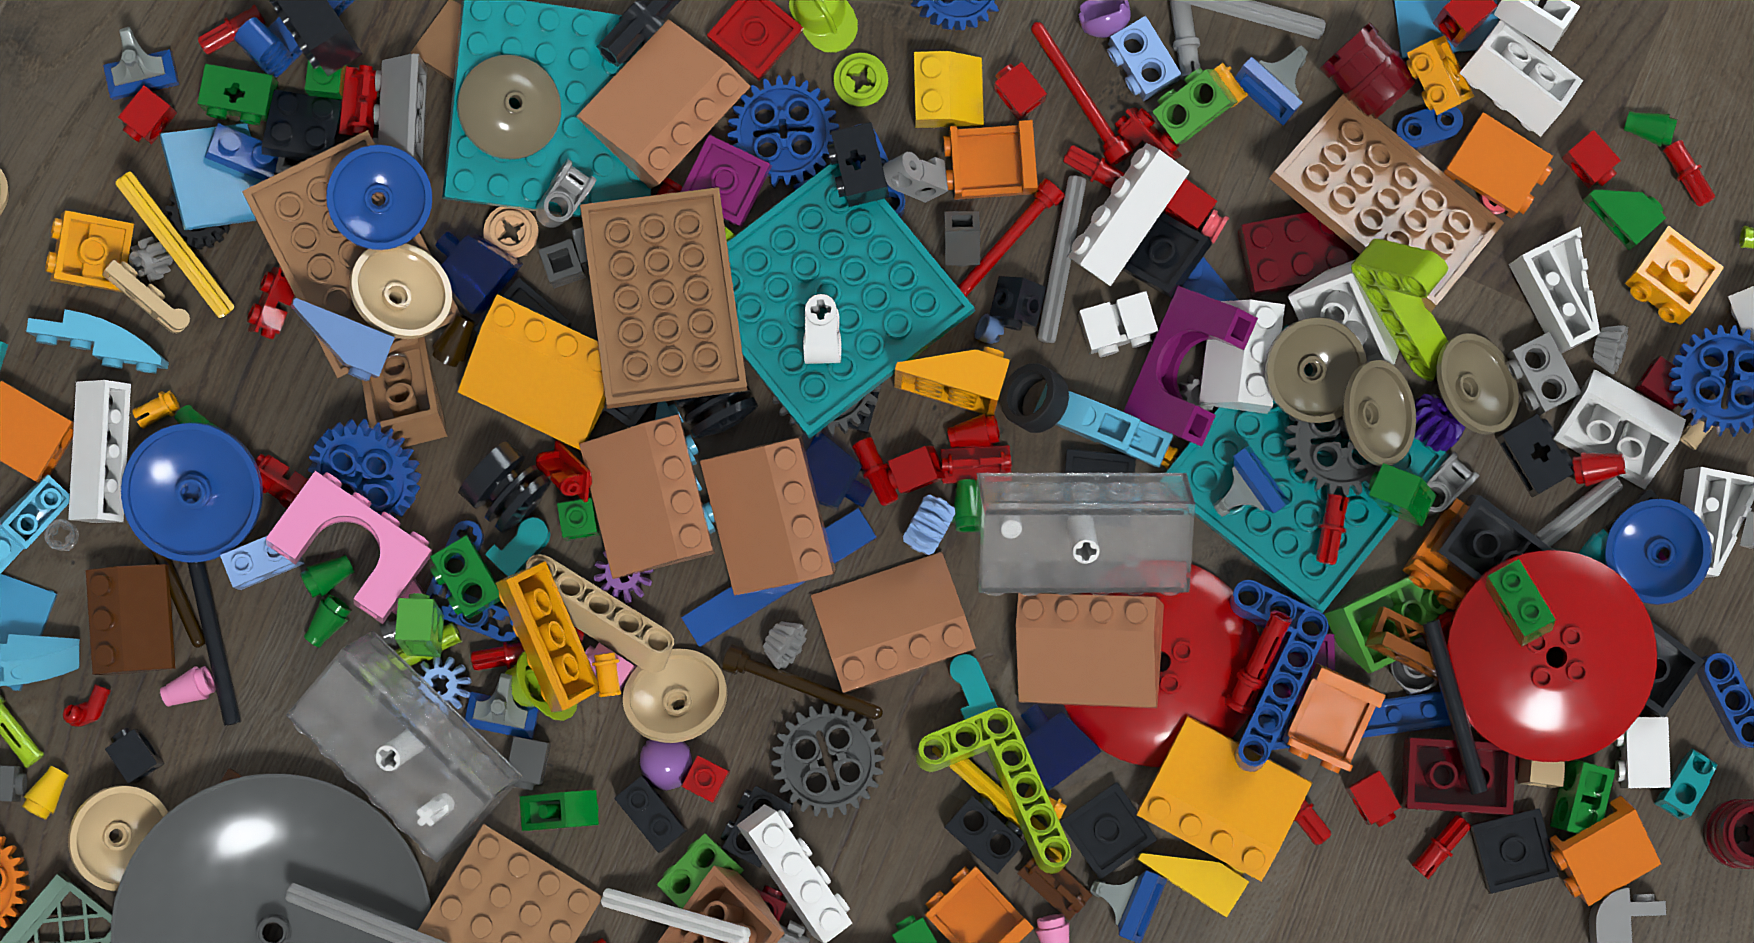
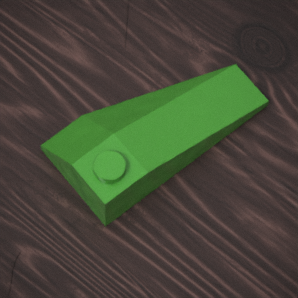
[1324,575,1448,673]

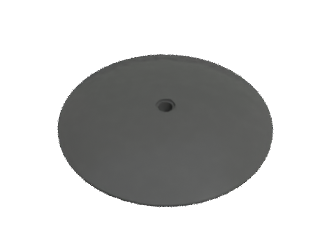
[111,774,431,943]

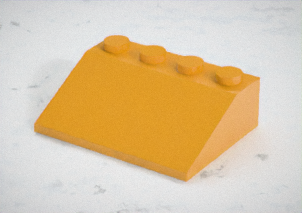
[458,294,606,451]
[894,347,1010,416]
[1136,716,1312,882]

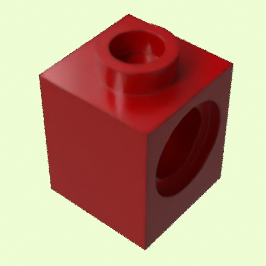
[994,62,1047,121]
[118,86,177,145]
[1561,130,1621,189]
[1162,178,1217,231]
[888,446,946,493]
[681,755,730,803]
[1345,771,1401,827]

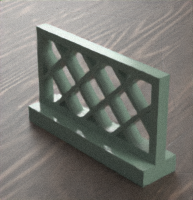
[0,870,112,943]

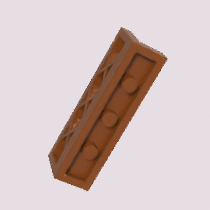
[1365,606,1447,682]

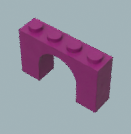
[1123,286,1258,447]

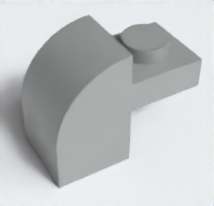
[1589,887,1666,943]

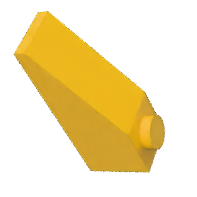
[1135,853,1249,917]

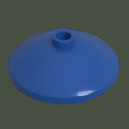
[326,145,432,250]
[1605,499,1712,605]

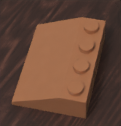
[576,19,751,189]
[579,414,715,579]
[700,435,836,596]
[811,552,976,694]
[1016,593,1164,708]
[657,866,785,943]

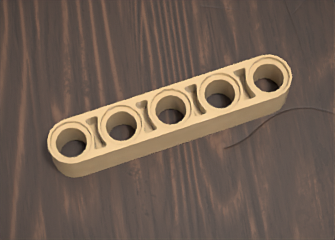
[524,554,674,673]

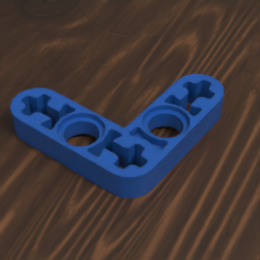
[426,520,518,642]

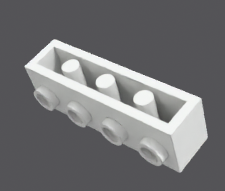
[1068,143,1189,286]
[68,380,131,523]
[737,804,852,943]

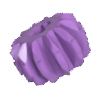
[594,551,654,603]

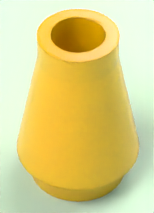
[22,765,69,820]

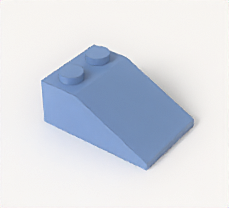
[291,298,395,381]

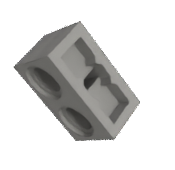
[1506,332,1582,416]

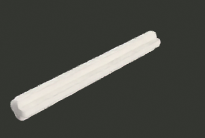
[601,888,751,943]

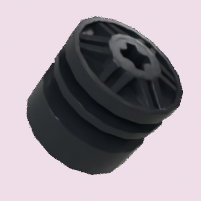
[674,385,759,439]
[458,440,552,534]

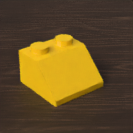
[914,51,984,128]

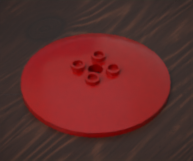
[1446,550,1657,762]
[1063,558,1260,767]

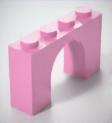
[266,471,432,624]

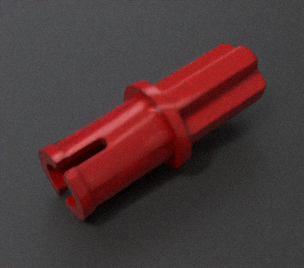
[198,5,266,55]
[1663,140,1715,207]
[1063,145,1125,189]
[852,437,898,506]
[1316,494,1350,565]
[471,642,525,670]
[1293,799,1331,846]
[1411,815,1471,880]

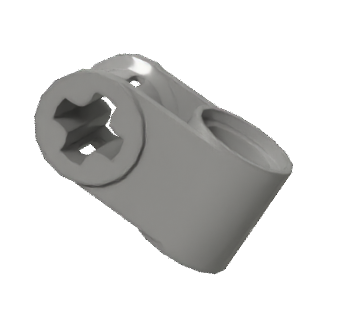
[536,159,597,228]
[1427,452,1479,516]

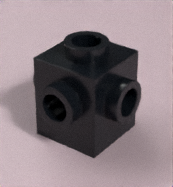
[989,276,1046,331]

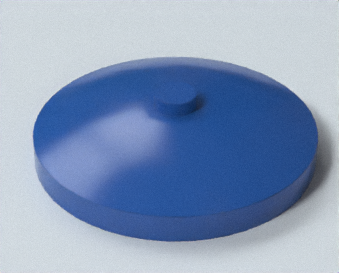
[121,422,263,562]

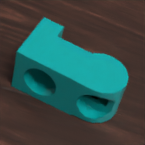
[485,517,551,576]
[949,654,998,720]
[1654,748,1717,820]

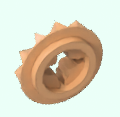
[483,207,539,260]

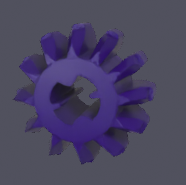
[1414,394,1466,452]

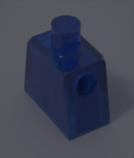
[435,231,523,314]
[806,433,873,511]
[1020,704,1102,792]

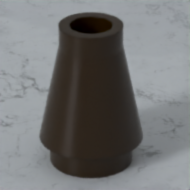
[432,313,475,367]

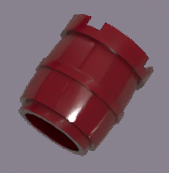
[1319,22,1416,119]
[1703,799,1754,869]

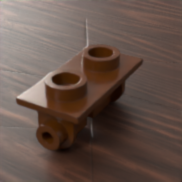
[1017,852,1092,921]

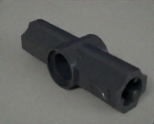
[596,0,681,67]

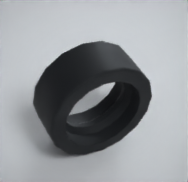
[1000,363,1069,433]

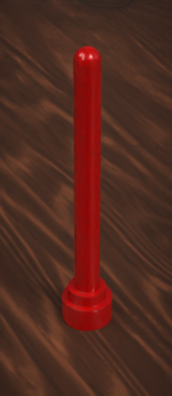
[1031,22,1134,166]
[957,178,1065,297]

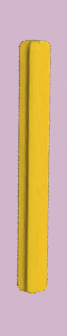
[115,172,234,318]
[932,746,1062,862]

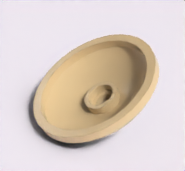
[349,243,452,339]
[623,649,727,743]
[68,785,168,891]

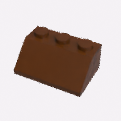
[86,564,176,675]

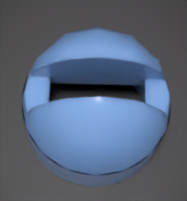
[975,314,1004,344]

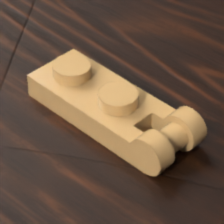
[102,260,190,334]

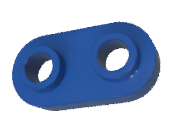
[1395,106,1463,150]

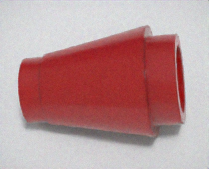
[948,413,1000,448]
[1573,452,1626,487]

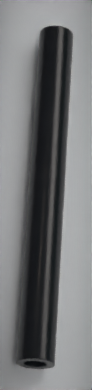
[187,561,241,726]
[1422,619,1488,795]

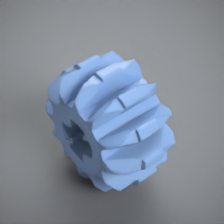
[903,495,955,555]
[412,657,472,715]

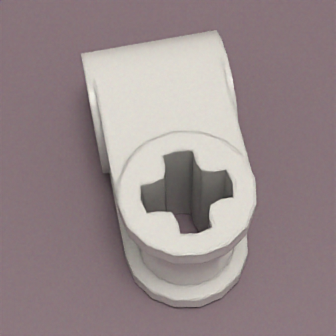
[804,294,841,364]

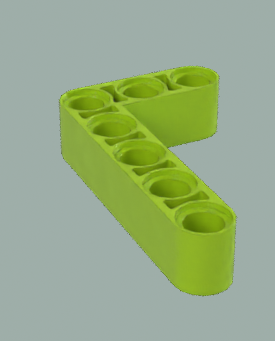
[1351,238,1449,381]
[915,708,1071,874]

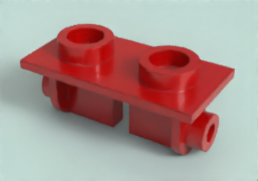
[339,65,377,139]
[1115,107,1183,160]
[247,267,294,340]
[536,440,592,502]
[941,445,1012,484]
[256,454,309,509]

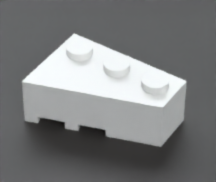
[1509,227,1600,354]
[1680,467,1754,578]

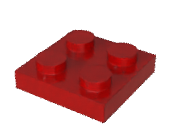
[707,0,803,81]

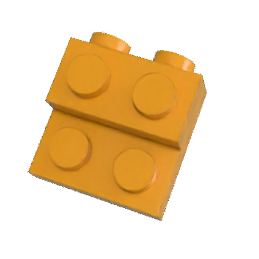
[1407,35,1475,115]
[45,210,134,292]
[1625,226,1724,325]

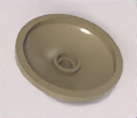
[457,55,561,160]
[1265,317,1367,423]
[1437,333,1519,435]
[1343,360,1416,466]

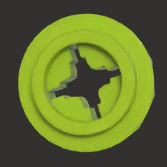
[834,53,888,108]

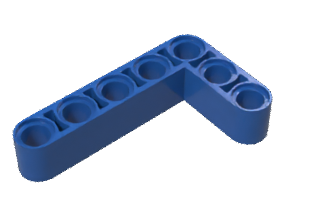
[234,0,355,78]
[1230,580,1329,772]
[1697,653,1754,748]

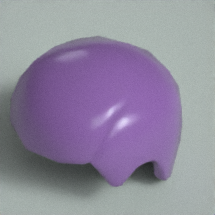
[1078,0,1131,38]
[640,739,692,791]

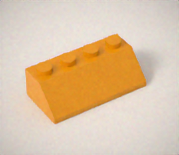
[496,561,599,712]

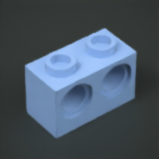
[1107,16,1181,102]
[220,536,305,590]

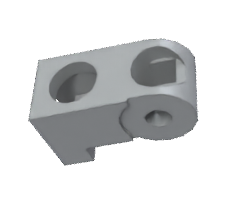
[883,152,948,203]

